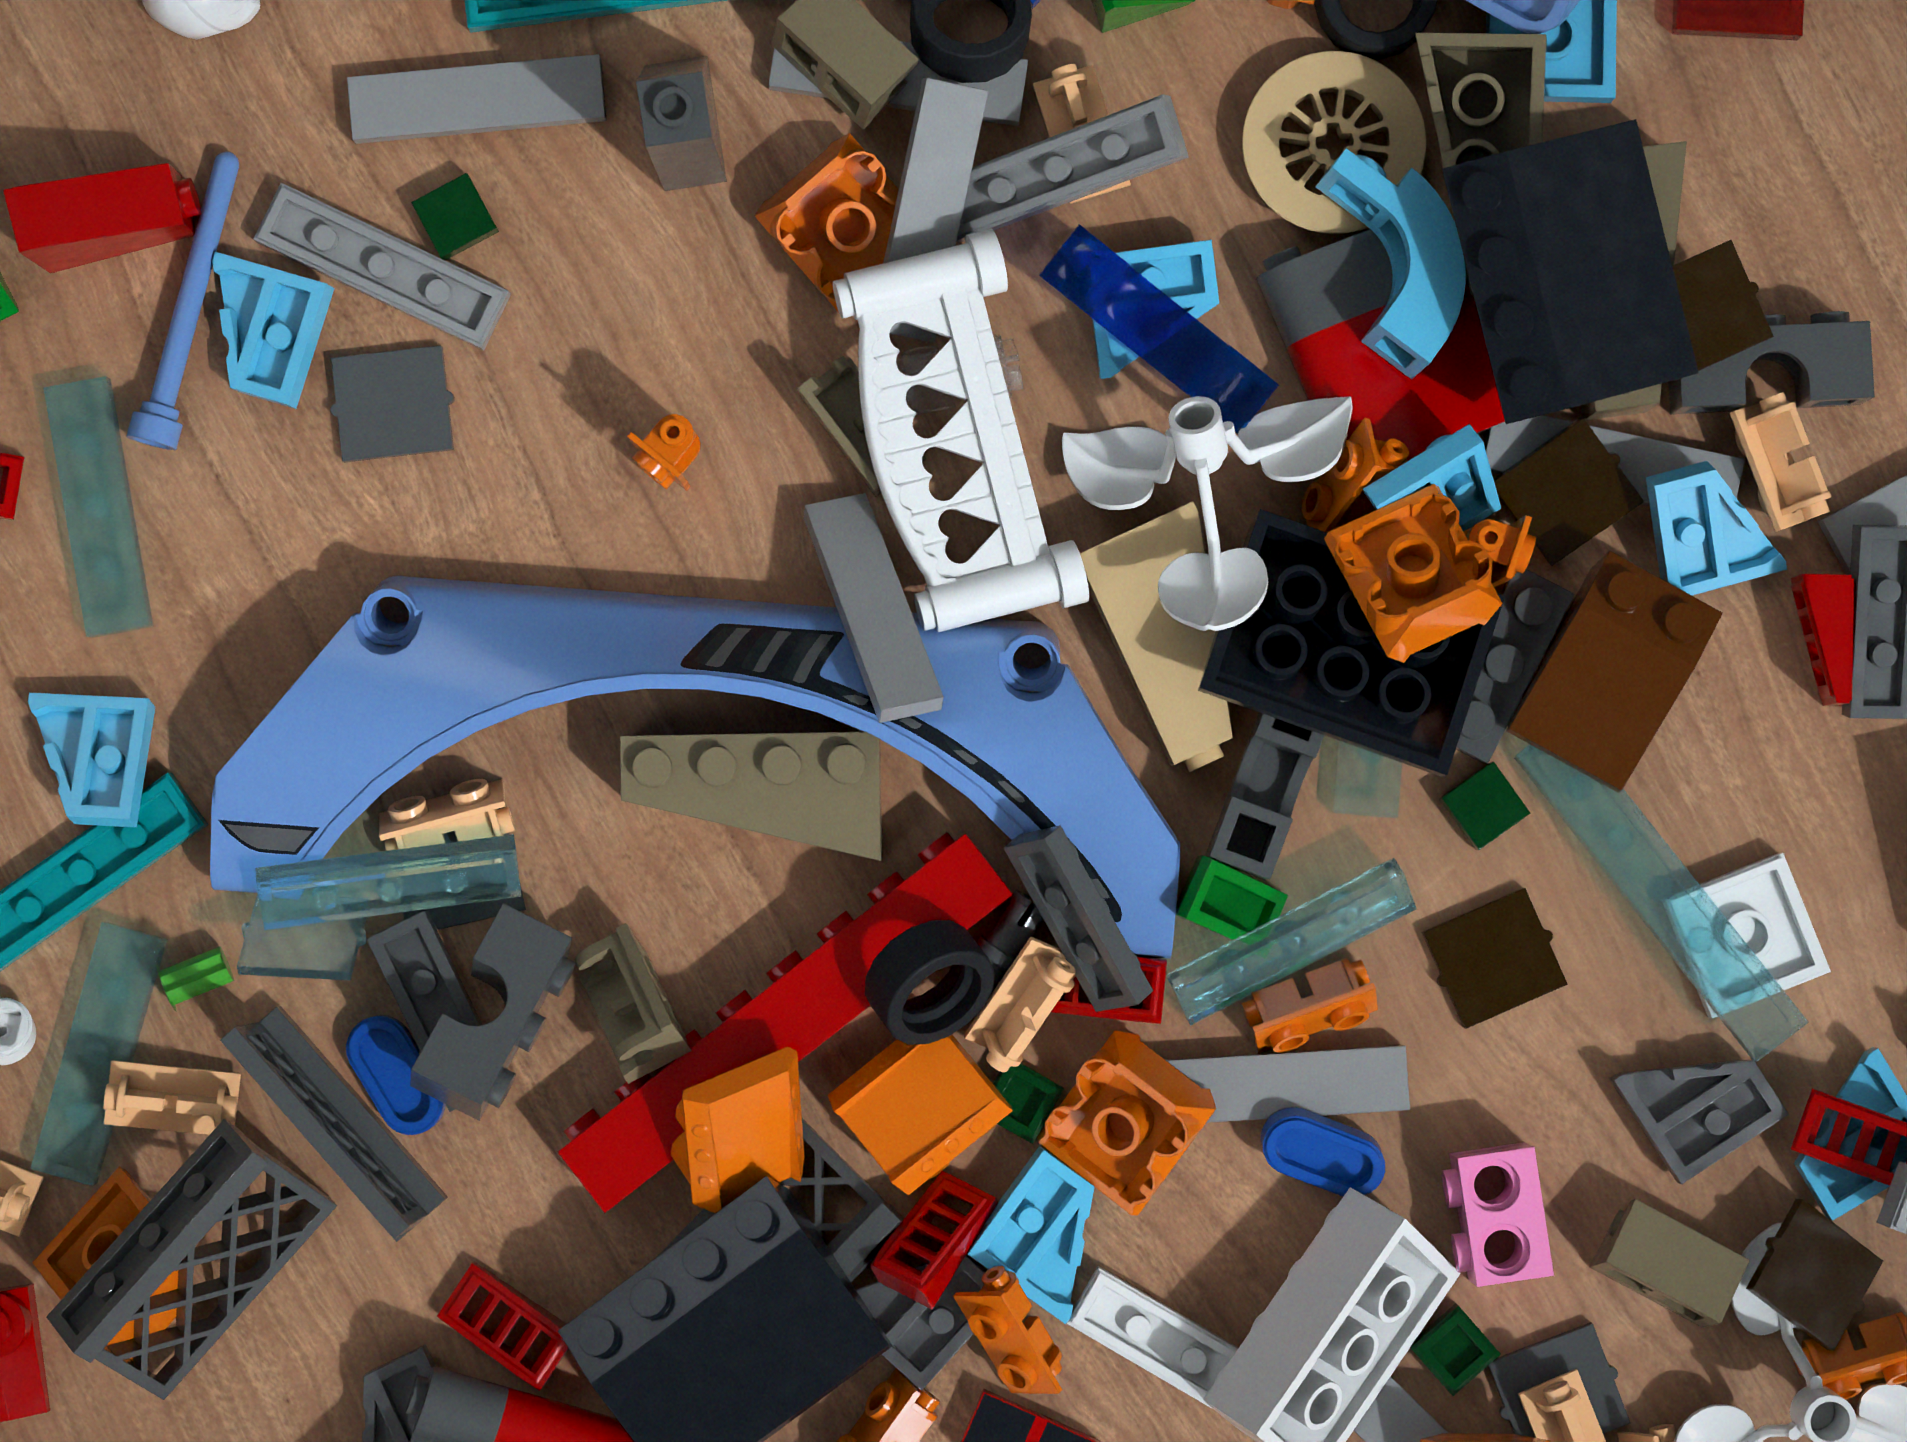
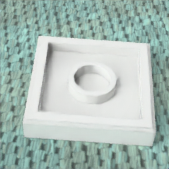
[1661,853,1831,1019]

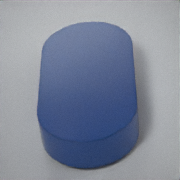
[346,1015,446,1135]
[1261,1107,1385,1196]

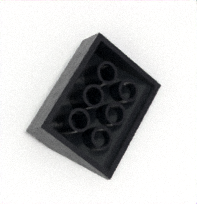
[1442,119,1699,424]
[1198,509,1505,778]
[558,1176,892,1442]

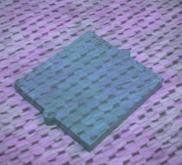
[237,891,370,981]

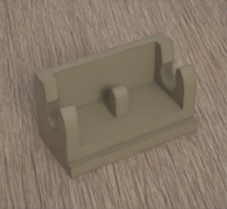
[771,0,919,129]
[797,356,926,497]
[575,923,692,1084]
[1589,1199,1750,1328]

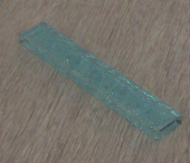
[1514,745,1809,1062]

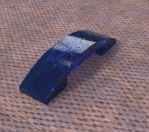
[1039,224,1279,434]

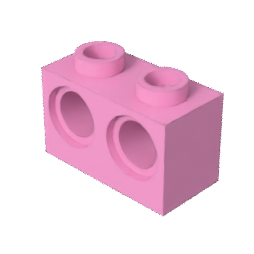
[1442,1142,1554,1287]

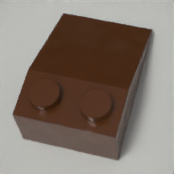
[1506,551,1723,793]

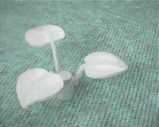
[1062,396,1353,631]
[1674,1223,1907,1442]

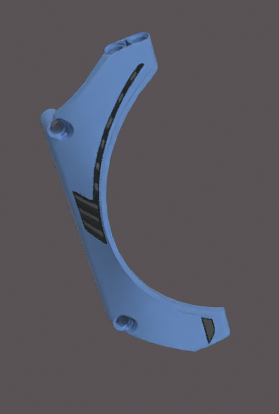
[210,575,1180,959]

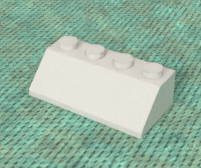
[1203,1187,1461,1442]

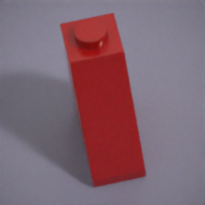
[3,163,201,274]

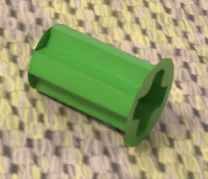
[157,946,234,1011]

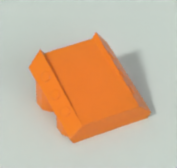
[754,133,899,313]
[1324,484,1502,663]
[1037,1030,1216,1216]
[827,1034,1013,1195]
[671,1047,804,1214]

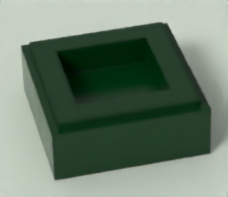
[411,173,499,260]
[1439,761,1531,850]
[993,1063,1064,1144]
[1410,1303,1501,1396]

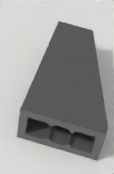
[636,56,727,191]

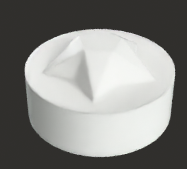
[0,998,36,1066]

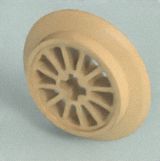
[1242,51,1427,234]

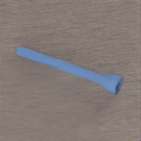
[126,152,239,451]

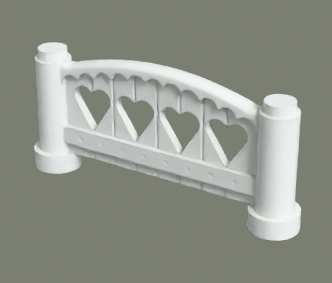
[833,229,1089,633]

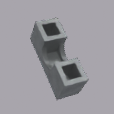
[1668,311,1875,415]
[1205,712,1324,880]
[410,903,576,1121]

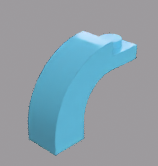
[1315,148,1466,380]

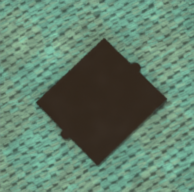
[1672,240,1774,382]
[1494,416,1644,566]
[1422,888,1568,1029]
[1746,1199,1883,1351]

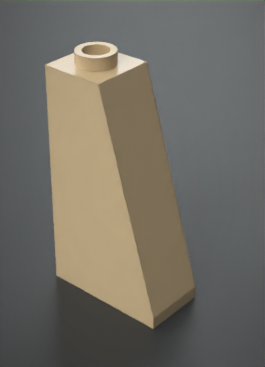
[1080,501,1233,772]

